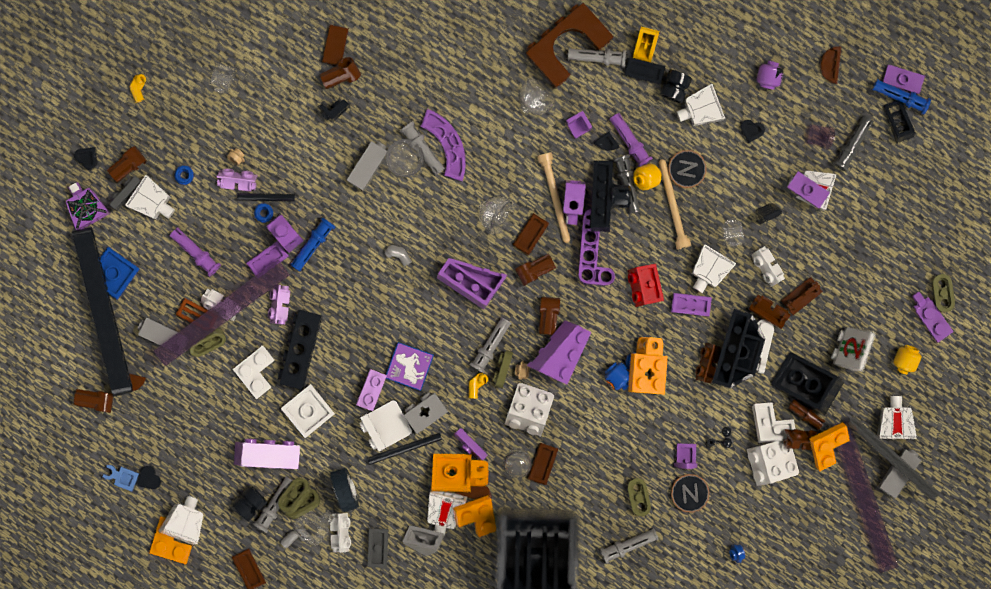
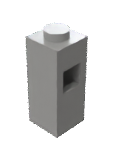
[347,141,388,192]
[138,318,190,355]
[877,448,922,498]

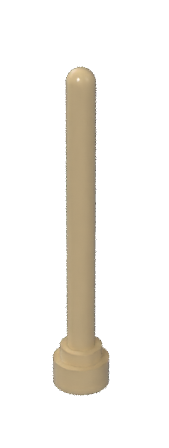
[537,152,570,243]
[659,159,691,250]

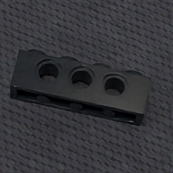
[278,310,323,390]

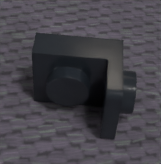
[320,99,350,122]

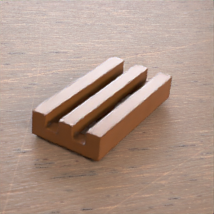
[176,298,219,332]

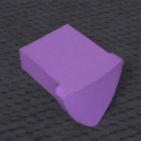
[674,443,698,469]

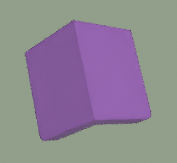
[566,111,592,139]

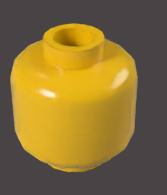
[633,163,662,191]
[893,345,922,375]

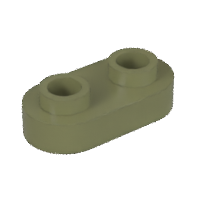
[932,274,955,312]
[188,328,226,357]
[493,350,513,389]
[278,478,311,514]
[627,478,651,516]
[285,489,321,519]

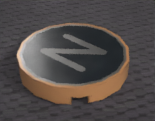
[668,150,706,188]
[671,474,710,513]

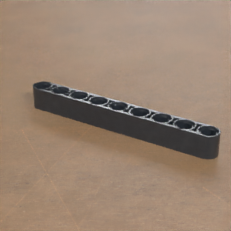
[72,227,133,397]

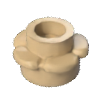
[227,148,245,166]
[515,361,530,380]

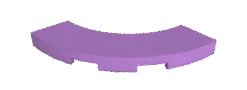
[421,109,466,182]

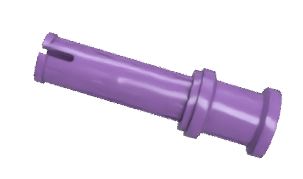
[609,113,653,167]
[170,227,221,277]

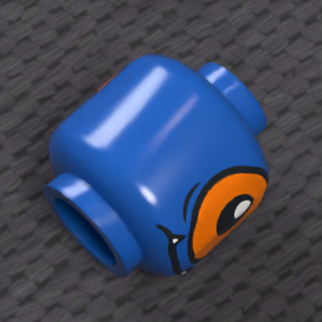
[605,362,630,391]

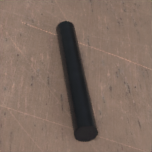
[237,193,295,202]

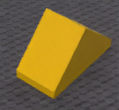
[633,26,660,62]

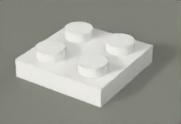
[281,384,335,438]

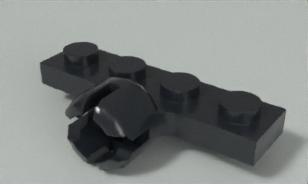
[590,160,631,232]

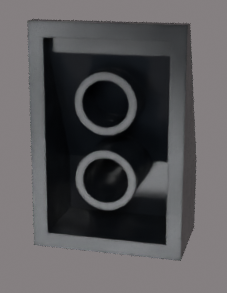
[771,352,844,416]

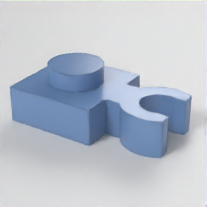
[103,465,140,492]

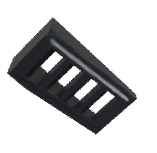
[883,100,915,143]
[756,203,783,224]

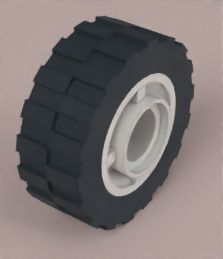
[330,467,359,513]

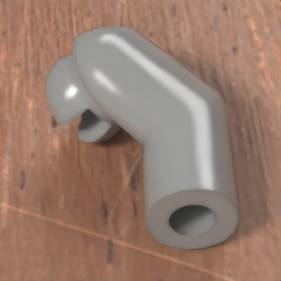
[385,245,412,267]
[281,528,310,548]

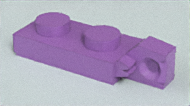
[912,292,954,343]

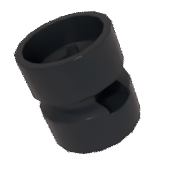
[659,69,692,104]
[231,485,268,522]

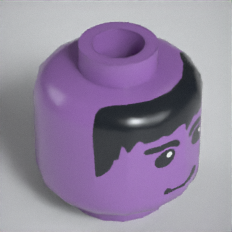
[756,60,784,90]

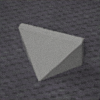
[402,525,444,556]

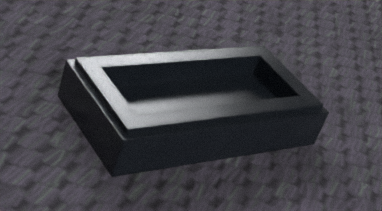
[624,57,666,85]

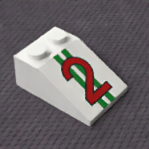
[831,327,875,371]

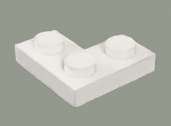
[233,345,275,399]
[752,403,795,443]

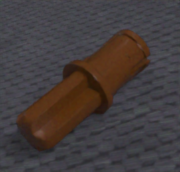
[789,399,825,430]

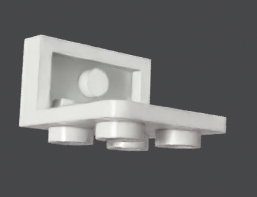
[505,383,554,436]
[359,400,412,451]
[747,441,799,486]

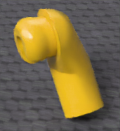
[130,74,146,103]
[468,373,488,399]

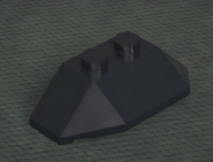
[712,309,766,388]

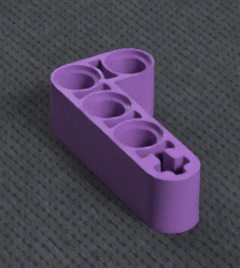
[578,209,615,286]

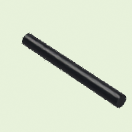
[367,433,442,465]

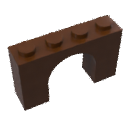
[526,3,614,89]

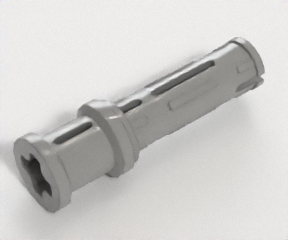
[568,48,626,67]
[400,121,445,176]
[469,317,512,374]
[253,476,293,533]
[600,528,659,564]

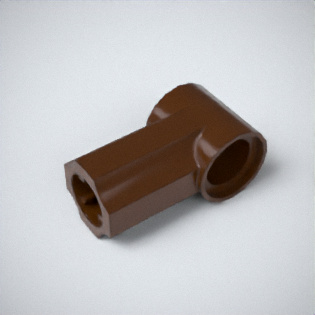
[320,57,361,89]
[107,146,147,183]
[515,253,556,286]
[539,296,560,335]
[74,389,114,413]

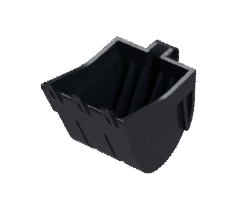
[497,508,580,589]

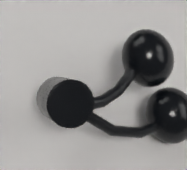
[705,427,732,448]

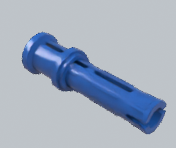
[872,79,931,114]
[290,217,336,271]

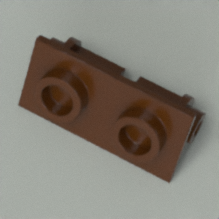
[781,277,823,315]
[749,295,791,329]
[695,343,721,384]
[783,429,818,451]

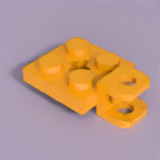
[628,337,668,395]
[432,454,489,492]

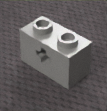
[403,392,449,434]

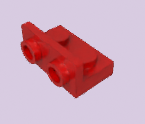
[628,264,664,307]

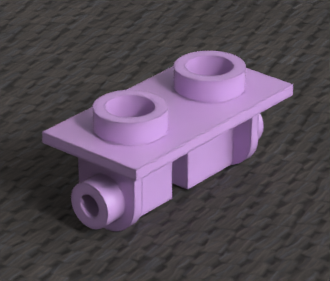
[217,169,257,192]
[268,285,290,325]
[356,369,387,411]

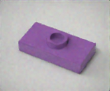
[883,65,925,95]
[787,171,830,209]
[247,241,289,279]
[671,293,712,317]
[454,429,487,460]

